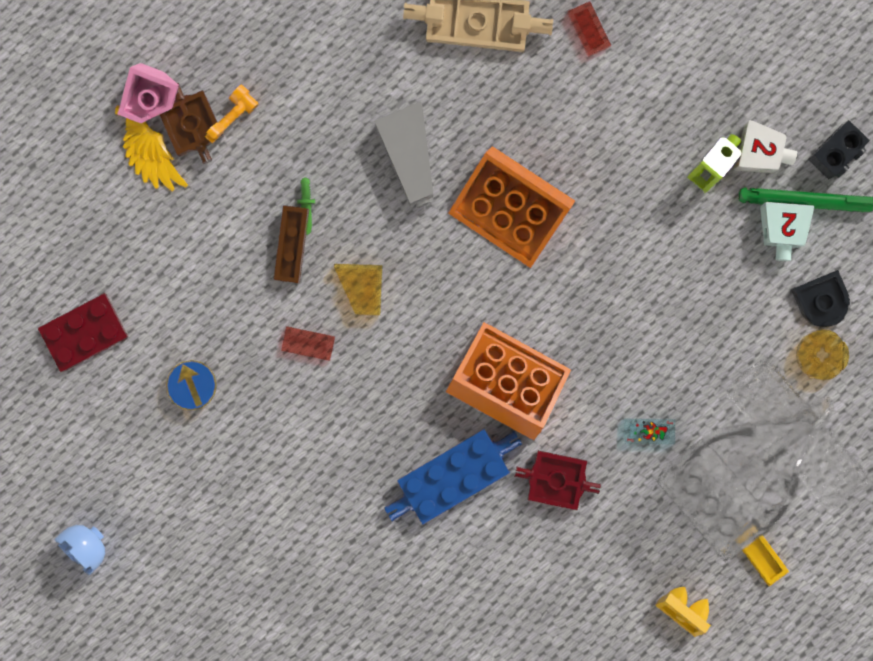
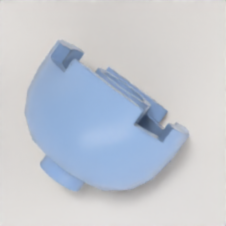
[54,525,105,575]

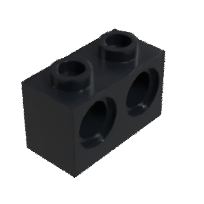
[808,120,870,180]

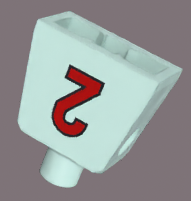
[760,202,814,261]

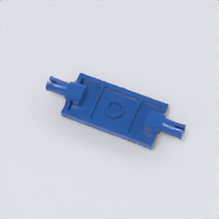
[384,429,522,525]

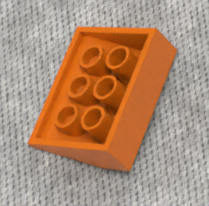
[448,146,575,268]
[446,322,571,440]

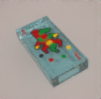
[624,418,675,444]

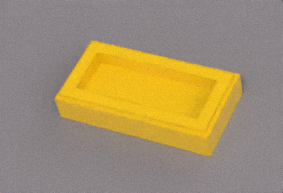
[738,530,789,587]

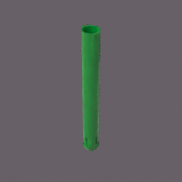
[738,187,873,213]

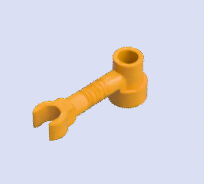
[205,84,259,143]

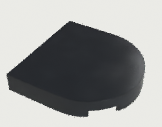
[791,270,850,327]

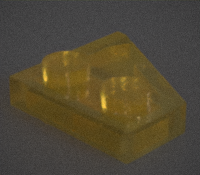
[334,264,383,316]

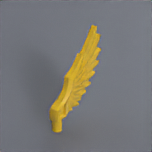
[115,105,188,191]

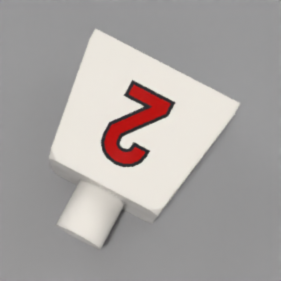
[734,120,797,173]

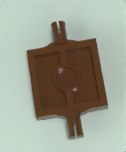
[159,83,224,164]

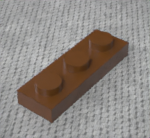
[274,205,309,283]

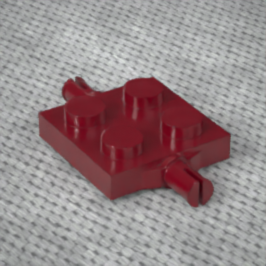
[514,450,601,511]

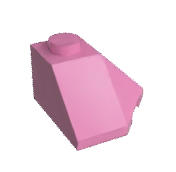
[118,63,179,123]

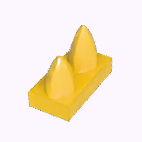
[655,587,710,637]

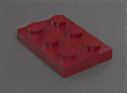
[38,293,129,372]

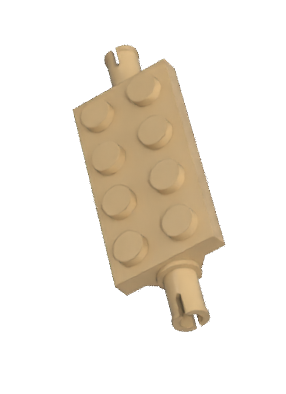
[403,0,553,52]

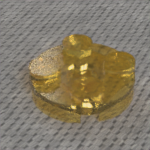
[796,330,849,380]

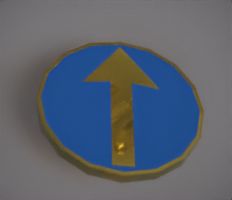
[166,360,217,411]

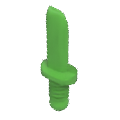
[297,177,315,235]

